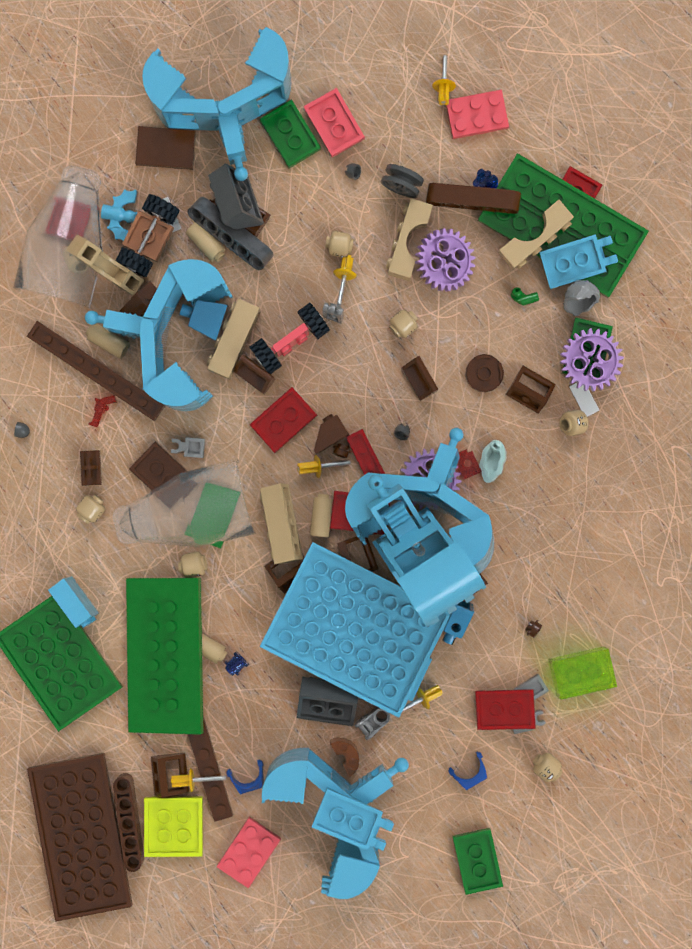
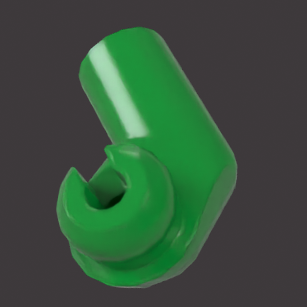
[511,287,539,306]

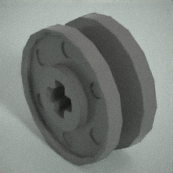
[381,164,424,198]

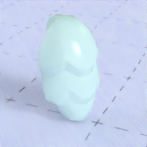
[479,440,507,483]

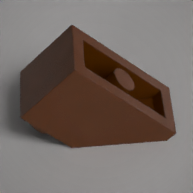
[314,414,349,455]

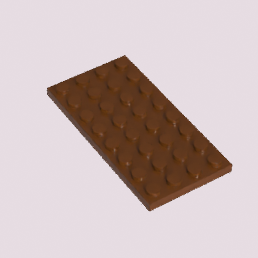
[27,753,133,922]

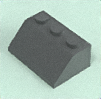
[208,163,264,229]
[296,677,358,726]

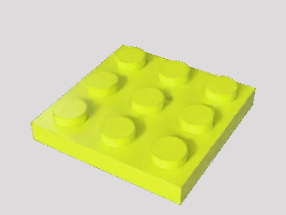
[144,796,203,857]

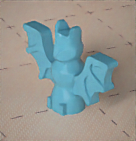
[101,189,138,241]

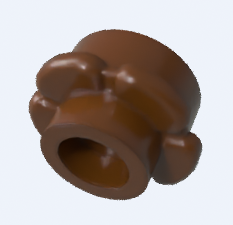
[333,443,351,458]
[525,620,542,638]

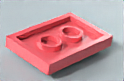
[304,88,365,157]
[446,89,509,139]
[217,817,281,888]

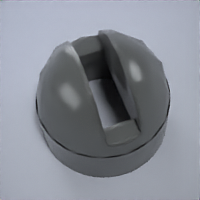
[345,163,361,180]
[14,422,30,438]
[394,424,410,440]

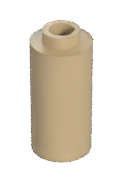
[186,222,226,262]
[86,323,130,359]
[310,494,333,537]
[202,633,228,664]

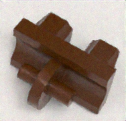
[80,450,102,486]

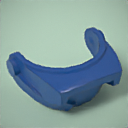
[448,751,487,790]
[226,759,264,795]

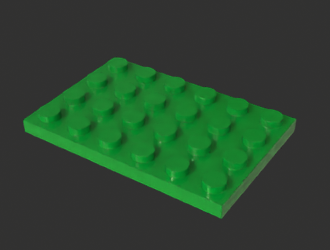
[0,596,123,732]

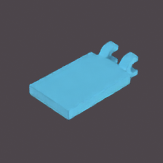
[539,234,618,289]
[311,788,394,851]

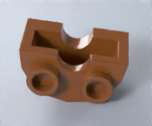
[330,737,359,777]

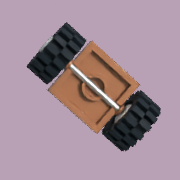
[115,194,180,277]

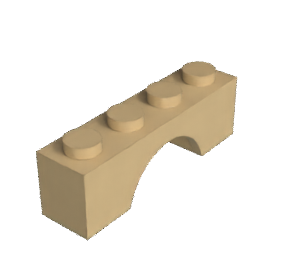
[386,198,433,281]
[498,200,574,270]
[66,235,144,296]

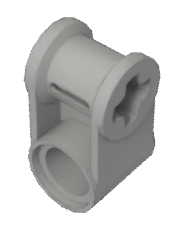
[354,706,390,740]

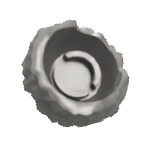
[563,280,600,316]

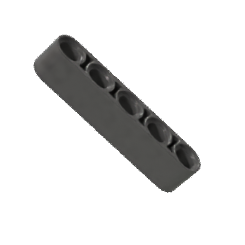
[188,197,273,270]

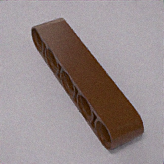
[426,183,521,214]
[113,773,144,872]

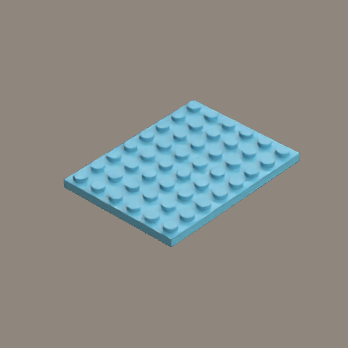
[260,542,452,718]

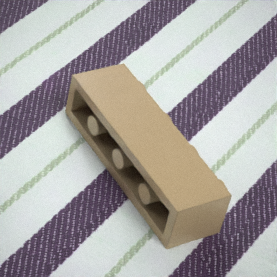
[206,299,261,380]
[260,483,303,564]

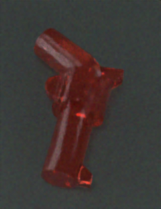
[88,395,117,428]

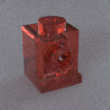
[457,449,482,480]

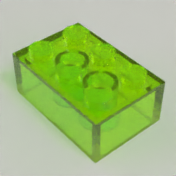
[548,646,617,700]

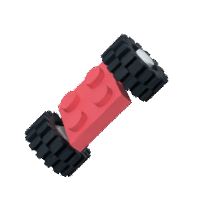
[250,302,330,374]

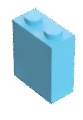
[48,576,99,628]

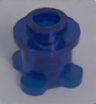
[473,168,498,188]
[225,651,250,676]

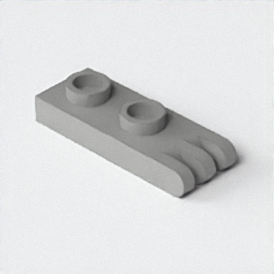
[323,303,344,323]

